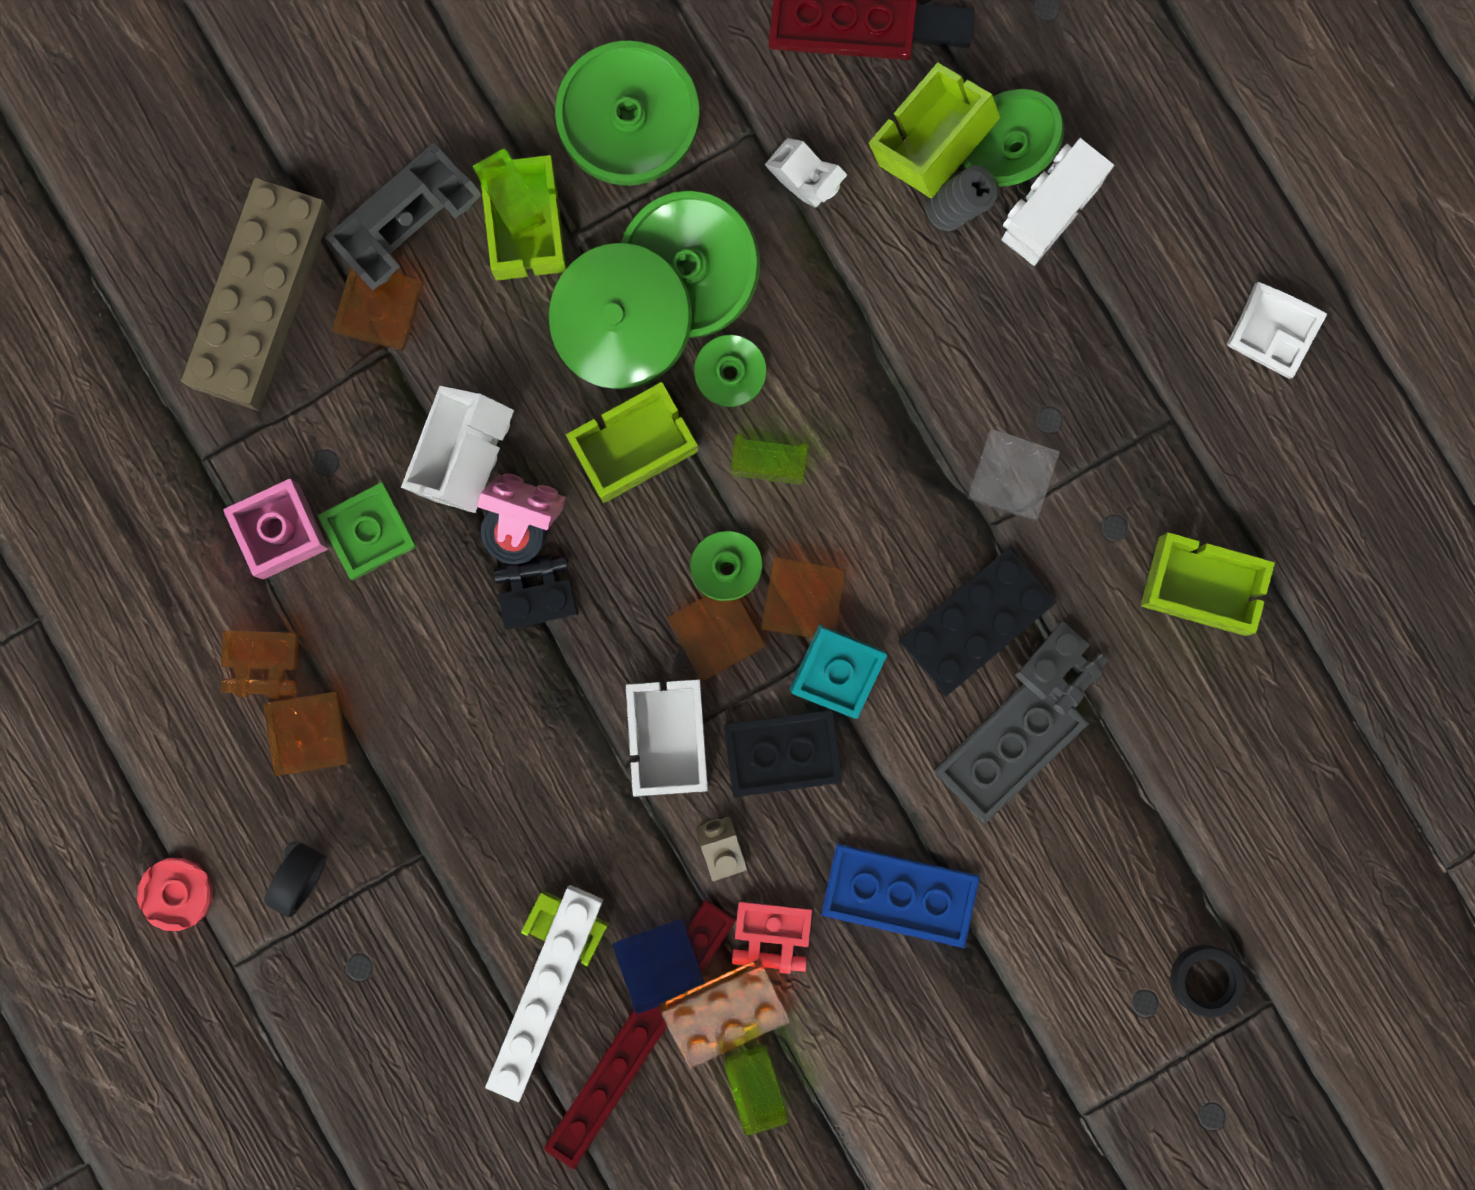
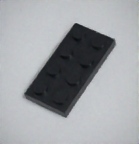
[898,548,1057,697]

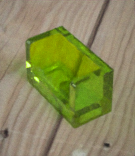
[473,148,546,240]
[731,434,808,485]
[724,1045,788,1136]

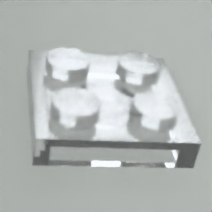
[967,429,1060,521]

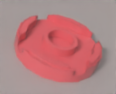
[137,857,213,931]

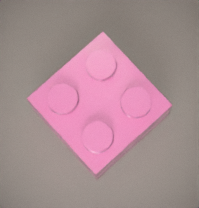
[223,479,329,580]

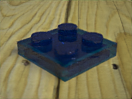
[612,918,707,1015]

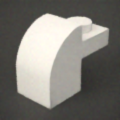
[765,138,847,207]

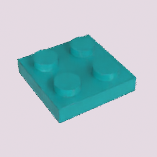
[789,624,888,719]

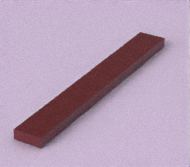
[543,899,737,1170]

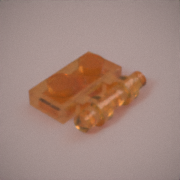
[221,631,299,698]

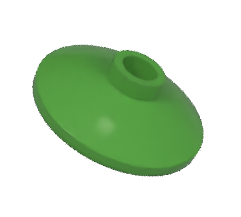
[694,335,766,407]
[690,531,763,601]

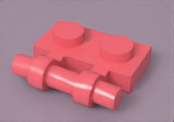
[732,901,812,974]

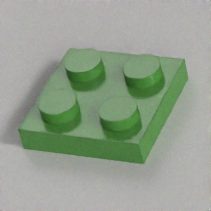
[317,482,417,581]

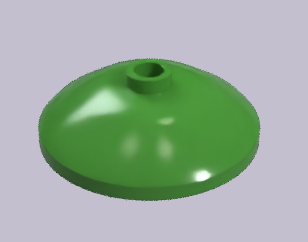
[962,89,1064,187]

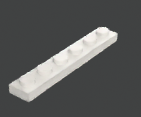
[485,885,604,1102]

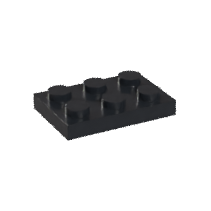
[724,710,842,798]

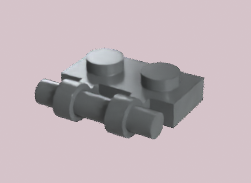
[1015,621,1108,715]

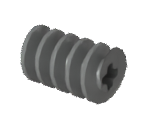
[925,165,998,231]

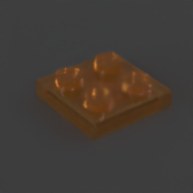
[332,267,423,352]
[761,557,845,639]
[667,596,765,682]
[263,692,349,776]

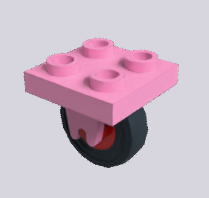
[477,473,566,564]

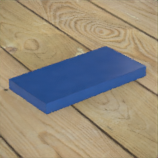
[821,843,980,948]

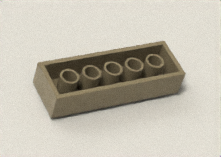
[181,177,331,412]

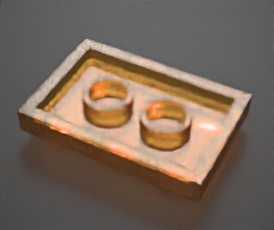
[659,958,790,1069]

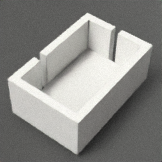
[1001,138,1114,266]
[401,386,514,513]
[626,680,708,796]

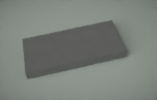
[933,684,1089,825]

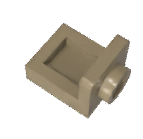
[696,817,747,881]

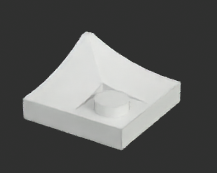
[1226,282,1327,379]

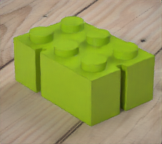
[868,62,1000,199]
[479,155,567,281]
[565,382,698,504]
[1140,532,1275,636]

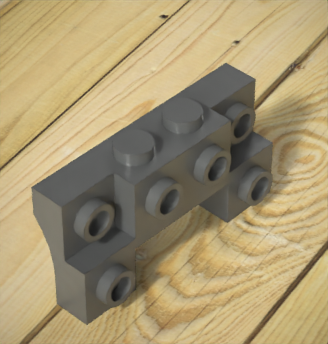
[325,143,482,291]

